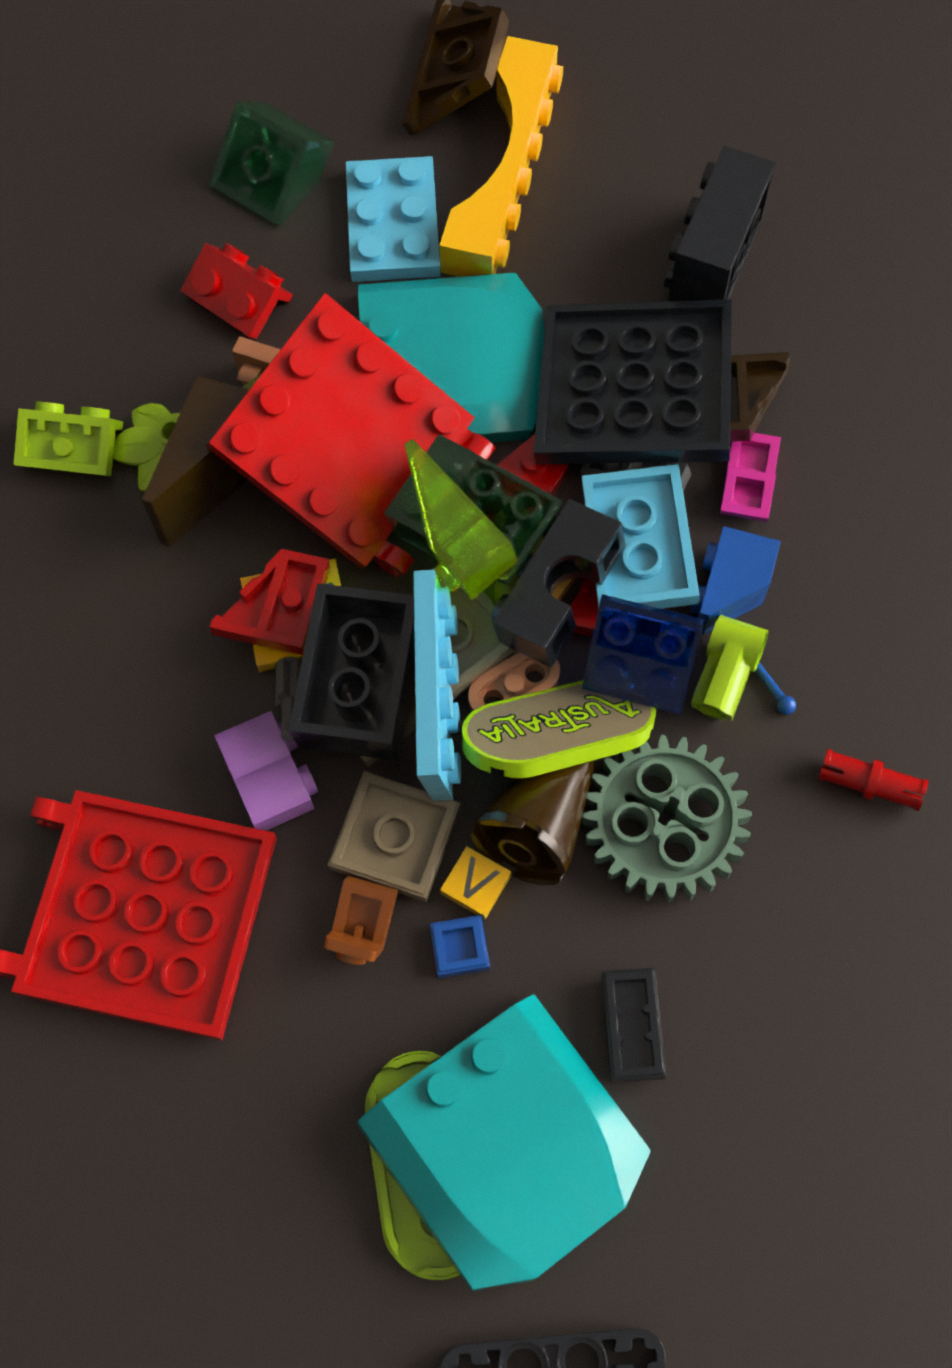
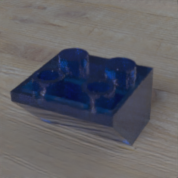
[582,594,704,714]

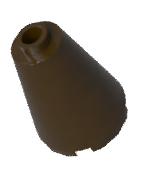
[471,761,594,886]

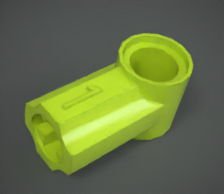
[691,615,769,721]

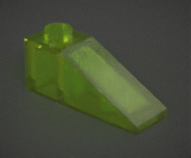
[405,439,518,601]

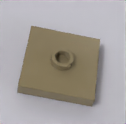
[327,771,461,902]

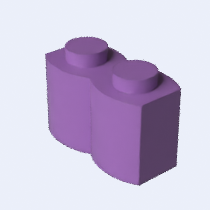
[214,711,318,831]

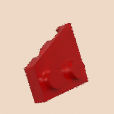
[209,549,331,655]

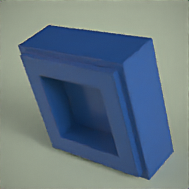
[429,915,490,979]

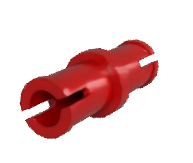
[818,749,929,812]

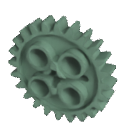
[582,735,752,903]

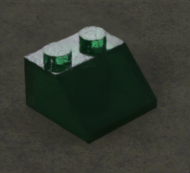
[209,101,334,225]

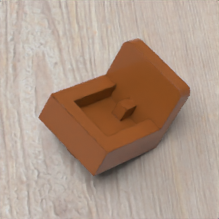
[323,876,398,965]

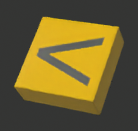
[440,846,511,920]

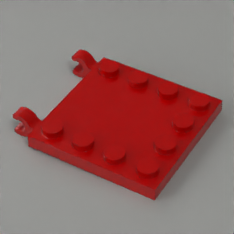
[206,293,496,578]
[0,790,277,1041]

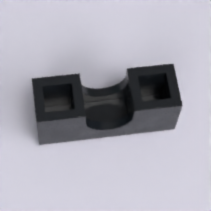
[492,499,626,668]

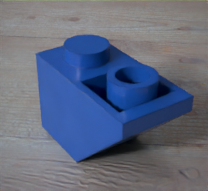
[689,526,781,635]

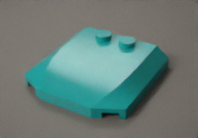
[358,273,545,443]
[357,994,651,1292]

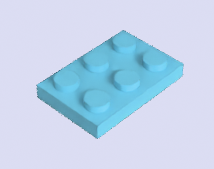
[346,156,441,282]
[582,464,700,616]

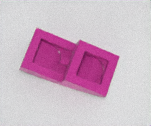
[720,433,781,522]

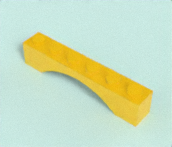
[439,36,563,277]

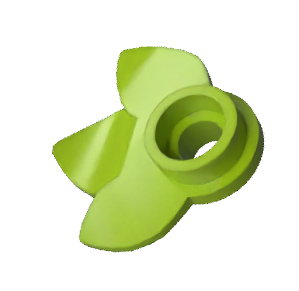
[113,403,180,492]

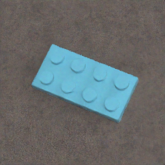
[414,570,461,801]

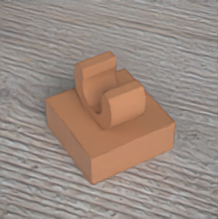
[232,336,280,390]

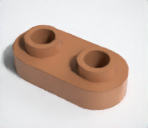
[468,652,560,712]

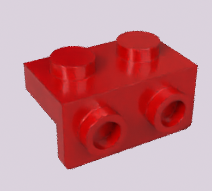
[180,243,293,339]

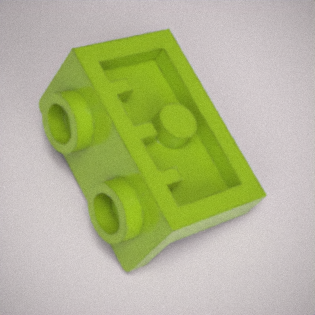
[14,401,123,476]

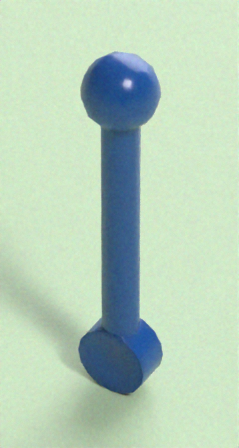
[755,662,796,715]

